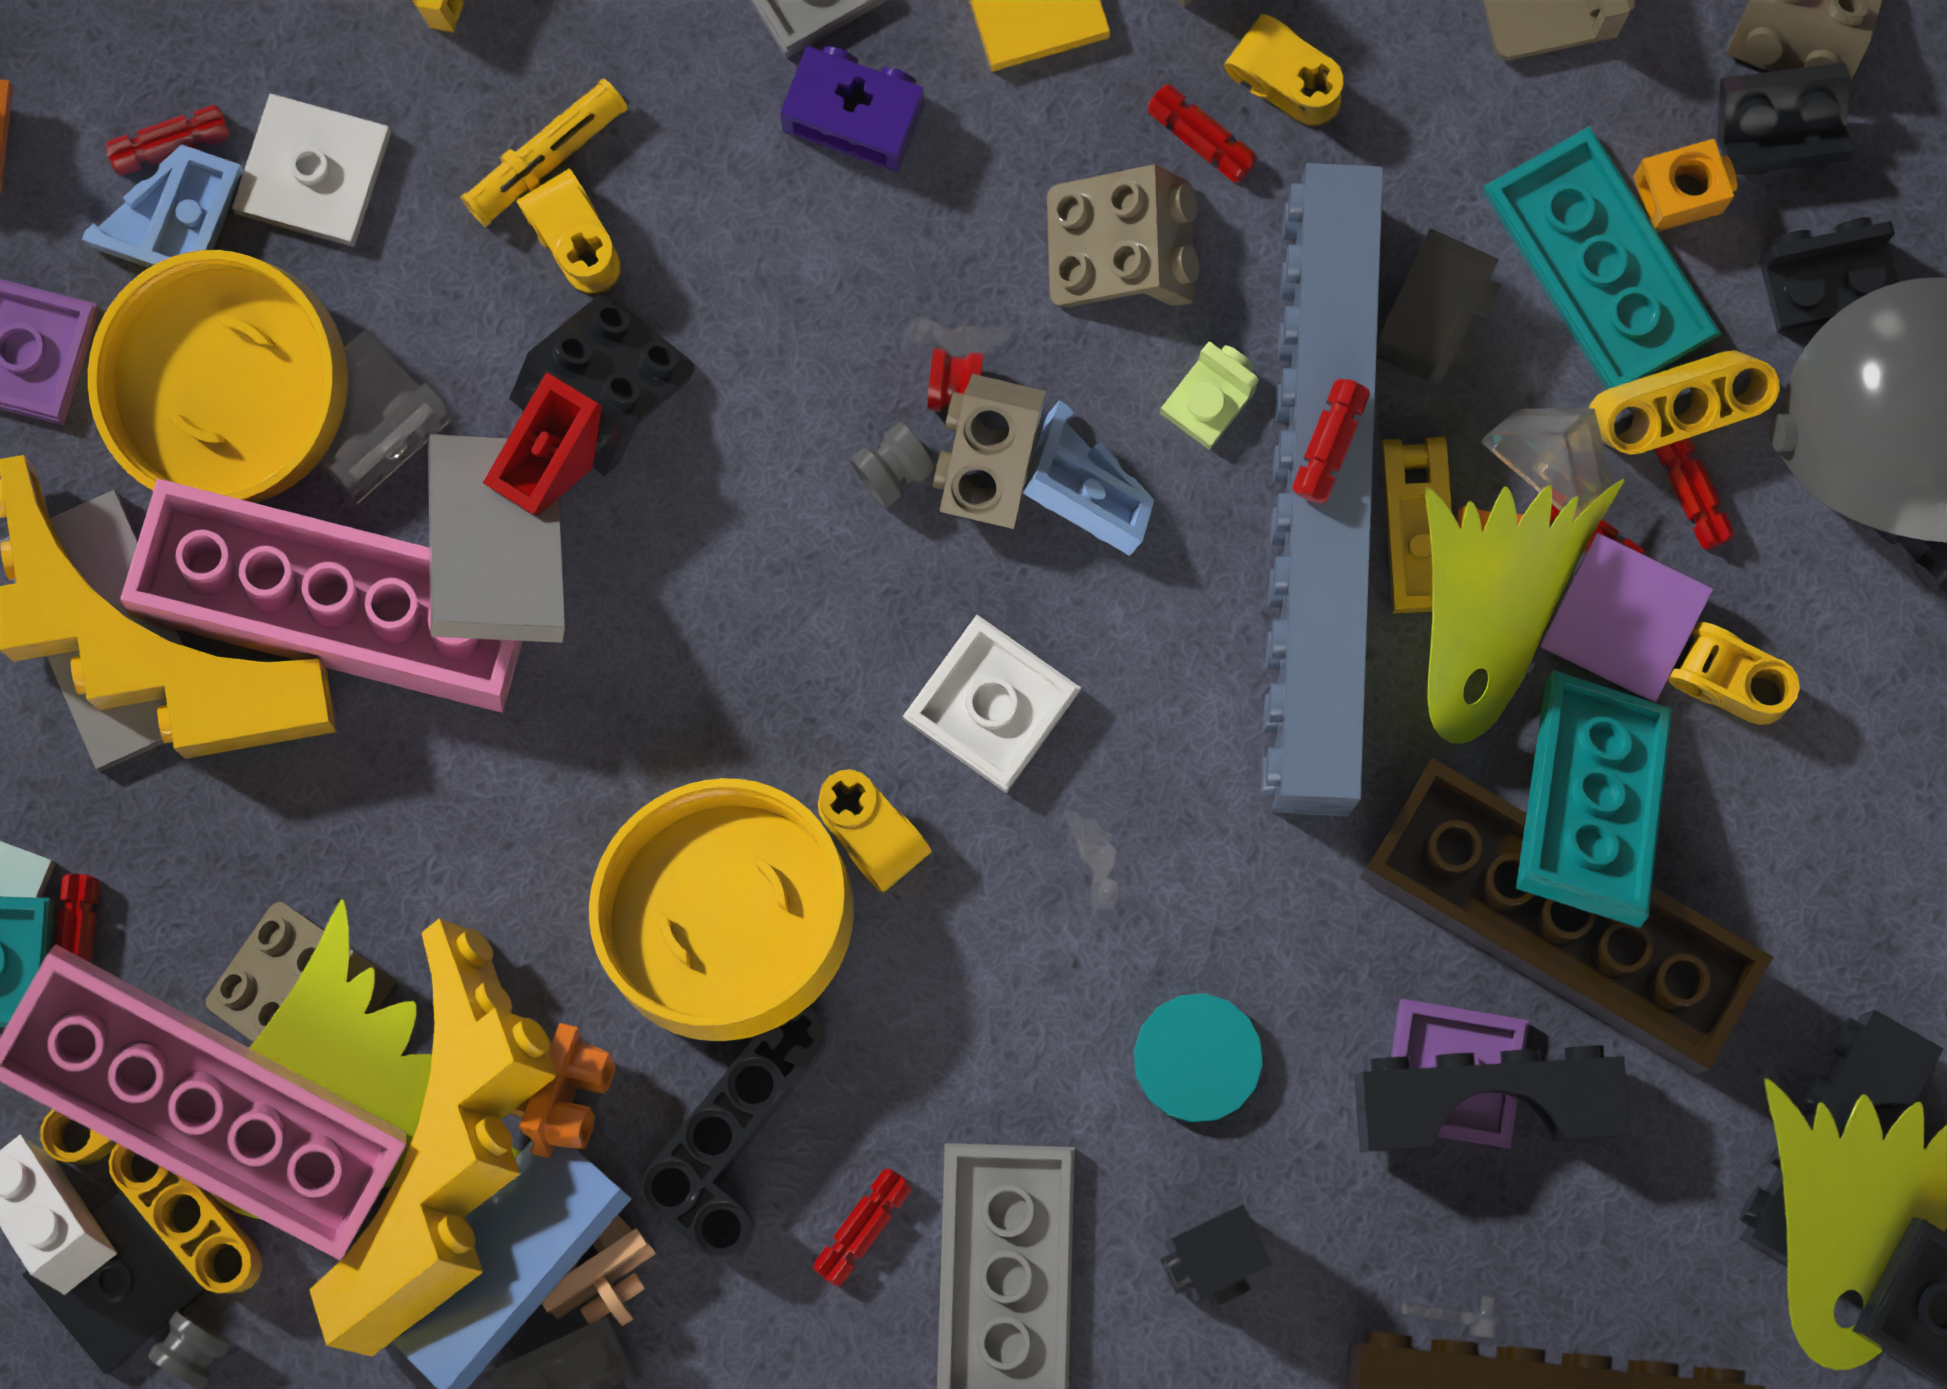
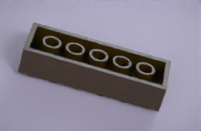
[1360,758,1773,1075]
[1345,1332,1765,1389]

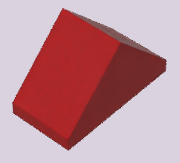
[483,372,602,516]

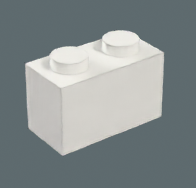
[0,1135,117,1295]

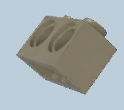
[933,374,1046,529]

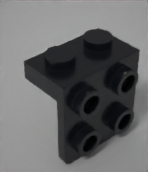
[509,294,694,477]

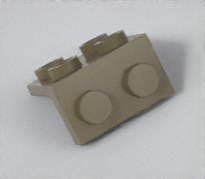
[1482,0,1635,61]
[1726,0,1882,82]
[1047,164,1200,308]
[206,902,397,1060]

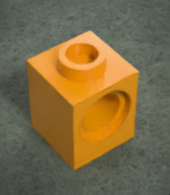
[1633,138,1737,232]

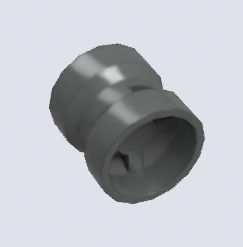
[849,421,936,509]

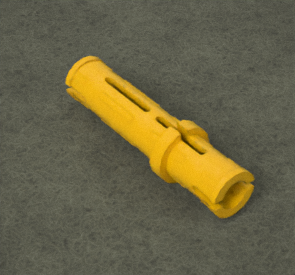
[460,78,628,227]

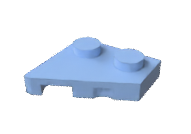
[82,145,244,268]
[1022,400,1154,556]

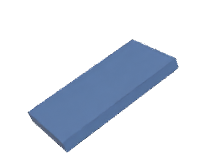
[391,1140,632,1389]

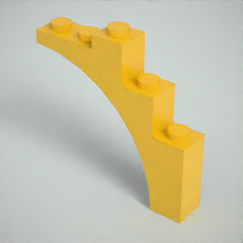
[0,455,337,759]
[310,918,557,1357]

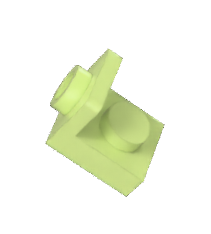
[1160,342,1259,450]

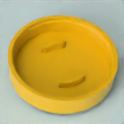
[88,250,348,503]
[589,778,854,1041]

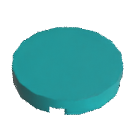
[1133,993,1263,1123]

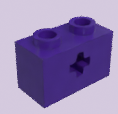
[780,45,924,172]

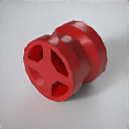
[927,348,984,412]

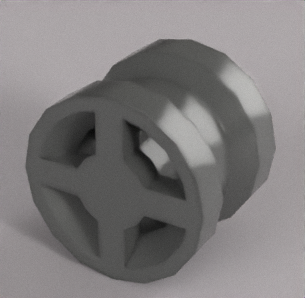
[147,1310,232,1389]

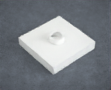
[232,94,391,247]
[902,615,1081,793]

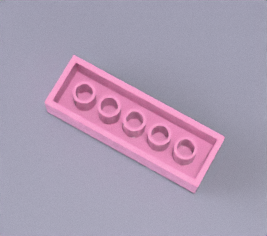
[120,478,523,713]
[0,944,406,1261]

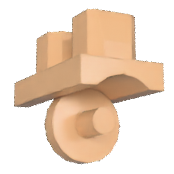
[542,1215,656,1326]

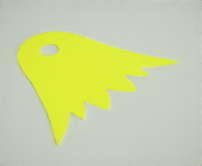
[1426,479,1625,744]
[210,899,522,1219]
[1765,1079,1947,1370]

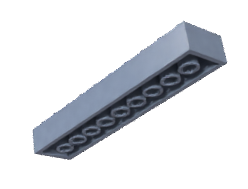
[1261,163,1383,817]

